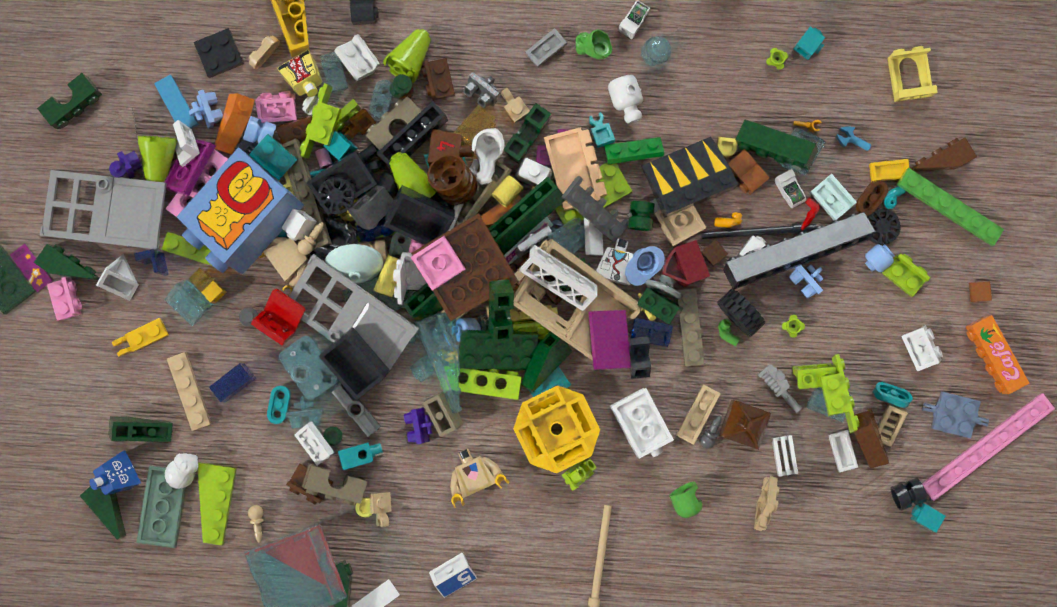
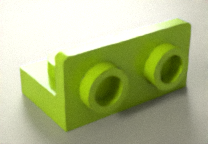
[882,254,930,297]
[792,363,837,389]

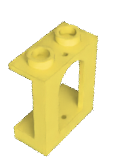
[887,46,938,102]

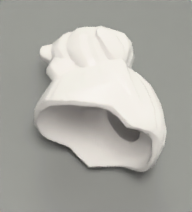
[165,453,198,489]

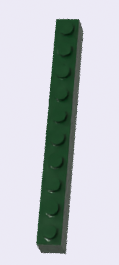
[403,176,565,325]

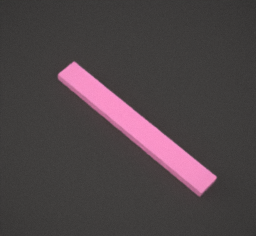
[922,393,1055,501]

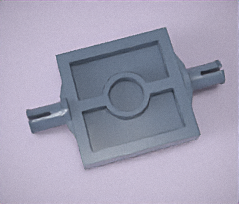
[922,391,989,439]

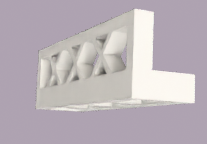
[520,245,597,311]

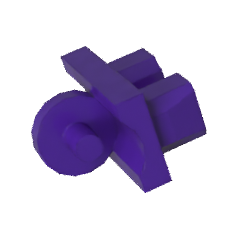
[109,151,142,179]
[404,408,434,444]

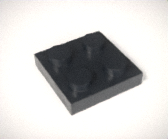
[194,28,244,78]

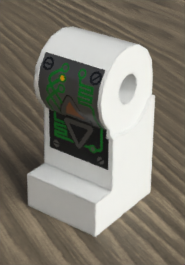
[618,0,650,39]
[773,169,806,208]

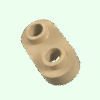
[249,35,280,69]

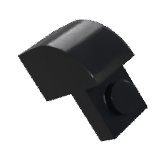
[629,337,651,379]

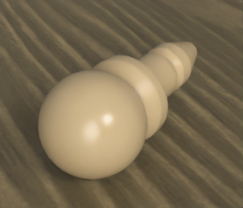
[298,222,324,255]
[248,505,264,543]

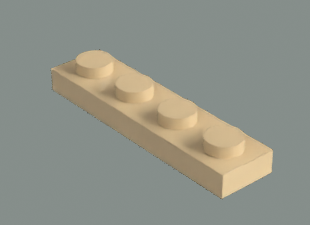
[167,352,212,431]

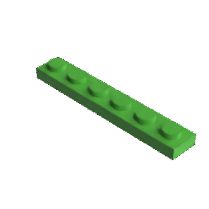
[897,168,1004,246]

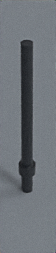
[701,223,817,239]

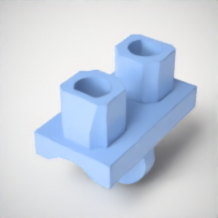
[189,90,223,129]
[789,265,823,298]

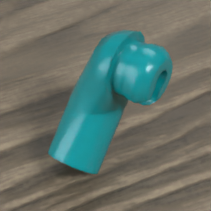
[884,186,906,209]

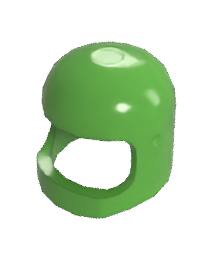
[669,481,702,518]

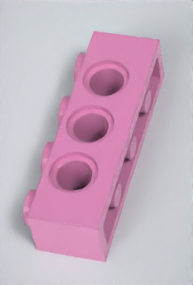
[166,149,228,217]

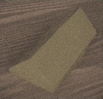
[451,161,513,226]

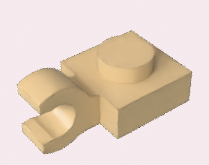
[501,88,530,123]
[369,492,392,527]

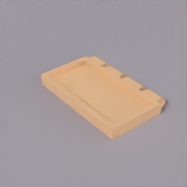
[544,127,607,211]

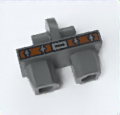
[463,73,499,108]

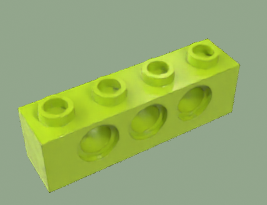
[441,363,522,400]

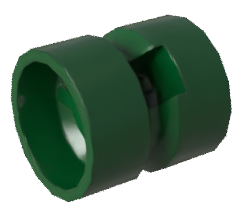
[628,201,655,231]

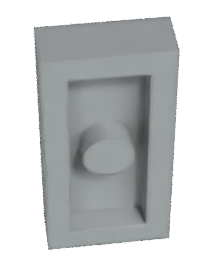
[525,28,567,68]

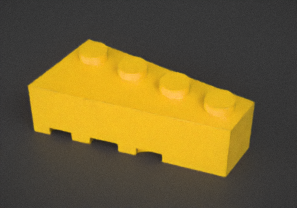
[270,0,310,57]

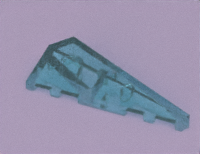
[414,311,462,413]

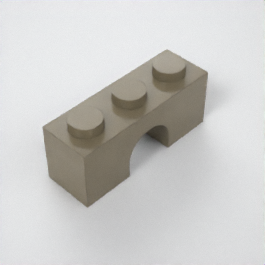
[366,96,421,150]
[302,464,367,506]

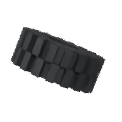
[717,288,765,337]

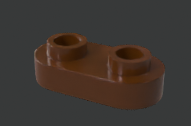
[856,180,888,215]

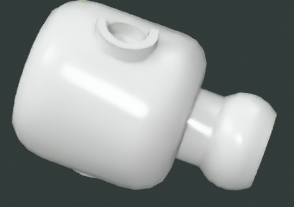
[608,75,643,124]

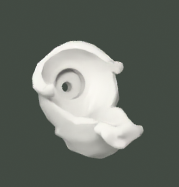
[472,128,504,185]

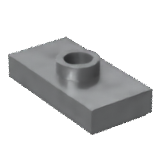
[515,226,552,257]

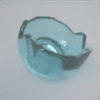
[641,36,672,66]

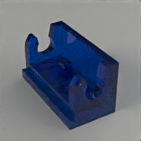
[630,318,673,347]

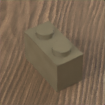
[423,390,464,437]

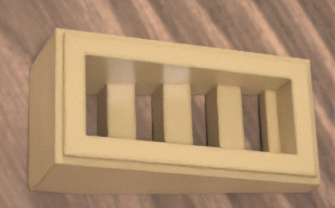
[878,403,908,447]

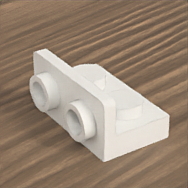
[335,34,379,81]
[901,325,943,371]
[294,421,334,466]

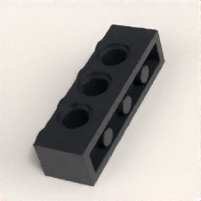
[377,101,448,169]

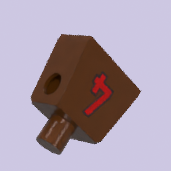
[428,129,474,167]

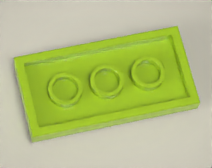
[555,163,633,230]

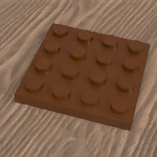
[411,213,519,321]

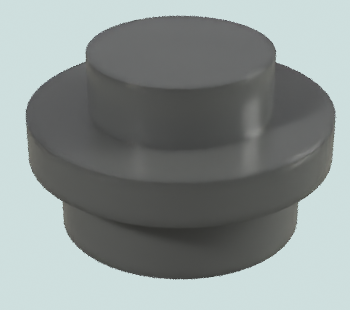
[239,307,258,327]

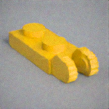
[112,318,169,357]

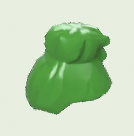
[576,29,612,60]

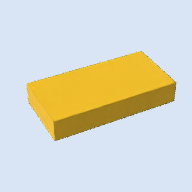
[869,159,910,182]

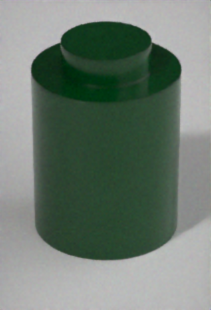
[389,74,412,98]

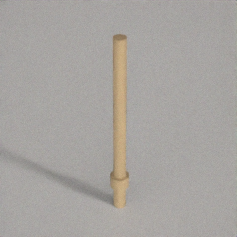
[588,505,612,607]

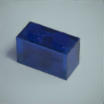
[209,363,256,402]

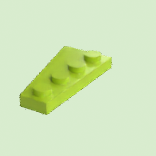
[198,462,237,546]

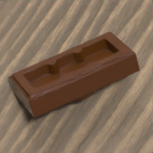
[276,114,313,145]

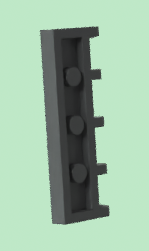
[562,176,628,243]

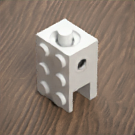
[610,388,674,459]

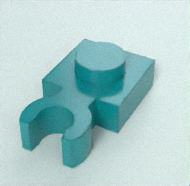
[589,112,615,148]

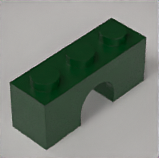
[37,73,102,130]
[503,103,551,164]
[489,279,514,344]

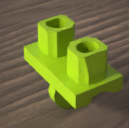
[562,458,596,491]

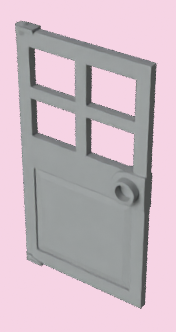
[40,170,167,251]
[289,254,419,370]

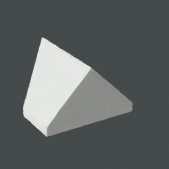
[96,254,139,301]

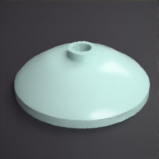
[325,244,383,284]

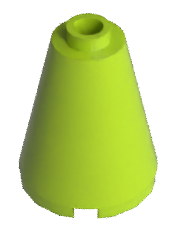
[383,29,431,83]
[138,136,177,183]
[389,152,436,198]

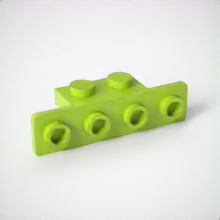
[300,83,341,159]
[819,354,859,433]

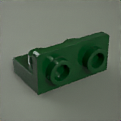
[638,288,683,324]

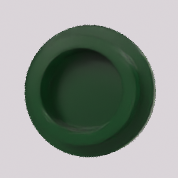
[323,426,343,446]

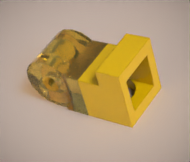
[189,268,227,304]

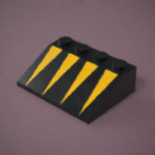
[641,137,738,218]

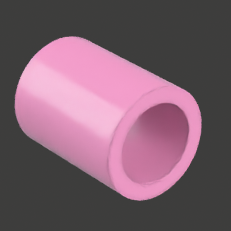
[315,148,333,169]

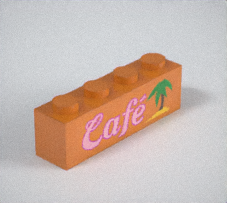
[965,315,1030,394]

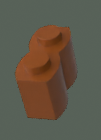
[728,149,769,195]

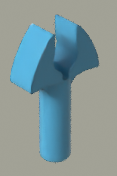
[836,126,871,151]

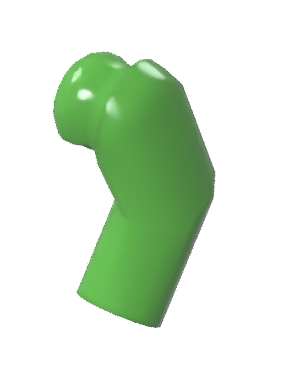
[718,319,740,346]

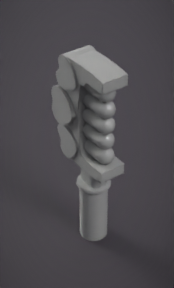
[758,365,802,413]

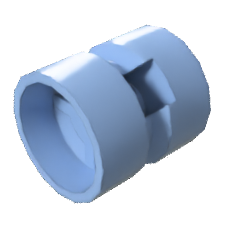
[243,116,276,144]

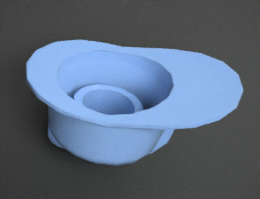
[625,246,665,286]

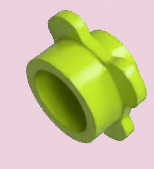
[766,48,788,70]
[782,315,805,338]

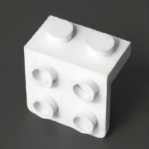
[393,252,427,304]

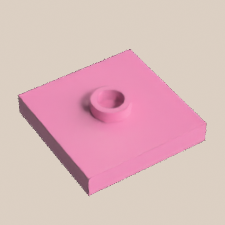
[411,236,466,290]

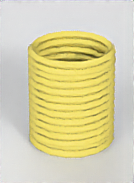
[492,176,523,207]

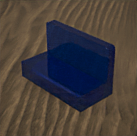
[134,249,168,276]

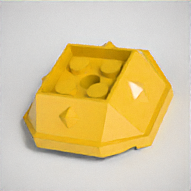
[513,386,600,474]

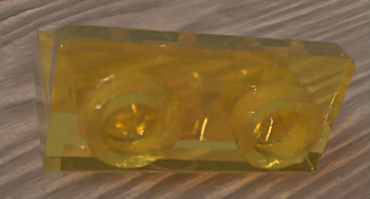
[454,105,496,146]

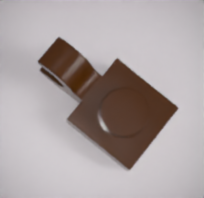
[341,108,377,140]

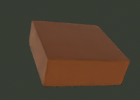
[969,281,992,302]

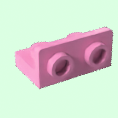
[255,91,297,123]
[47,277,82,321]

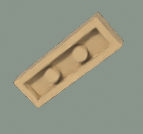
[676,384,721,445]

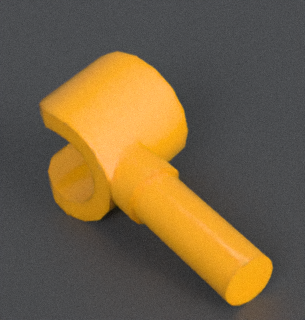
[793,120,822,133]

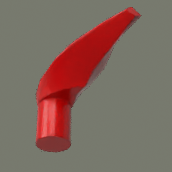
[801,197,820,230]

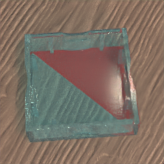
[244,523,347,607]

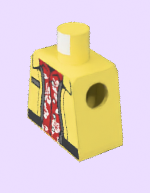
[277,50,322,97]

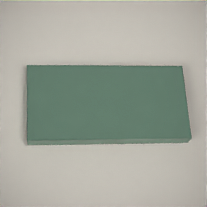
[136,465,186,548]

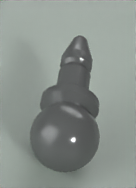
[700,415,722,449]

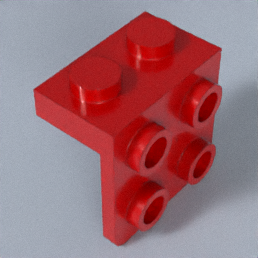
[251,288,306,346]

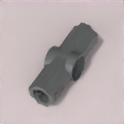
[332,384,381,437]

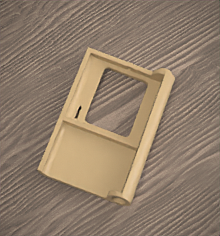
[514,239,642,361]

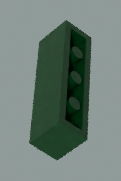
[735,119,818,171]

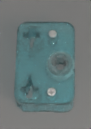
[279,336,340,400]

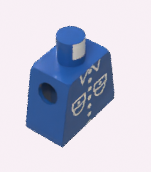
[89,450,141,495]

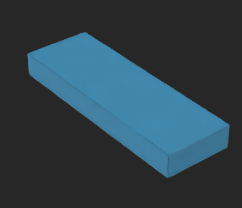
[154,74,199,129]

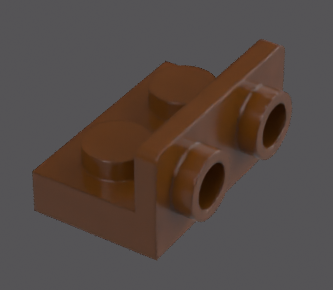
[421,58,455,101]
[286,463,334,504]

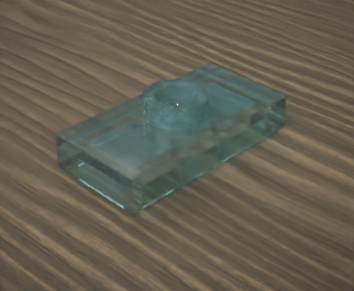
[320,52,348,93]

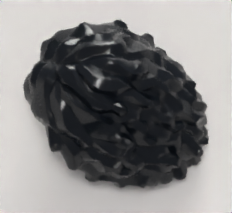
[310,214,359,261]

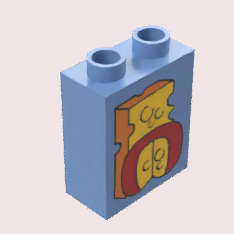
[177,147,304,274]

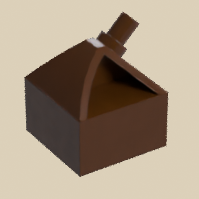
[719,400,771,450]

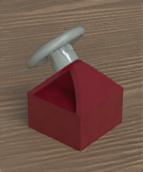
[646,240,710,299]

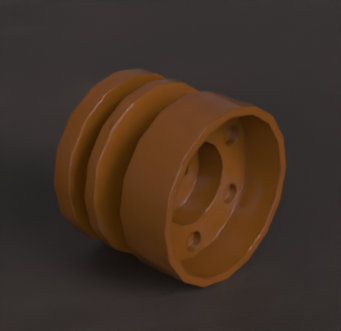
[427,154,477,205]

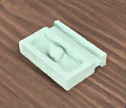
[809,174,857,221]

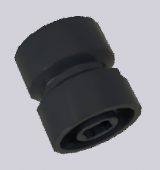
[890,478,927,511]

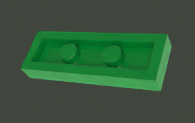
[604,137,664,164]

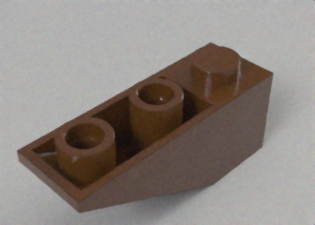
[912,137,977,171]

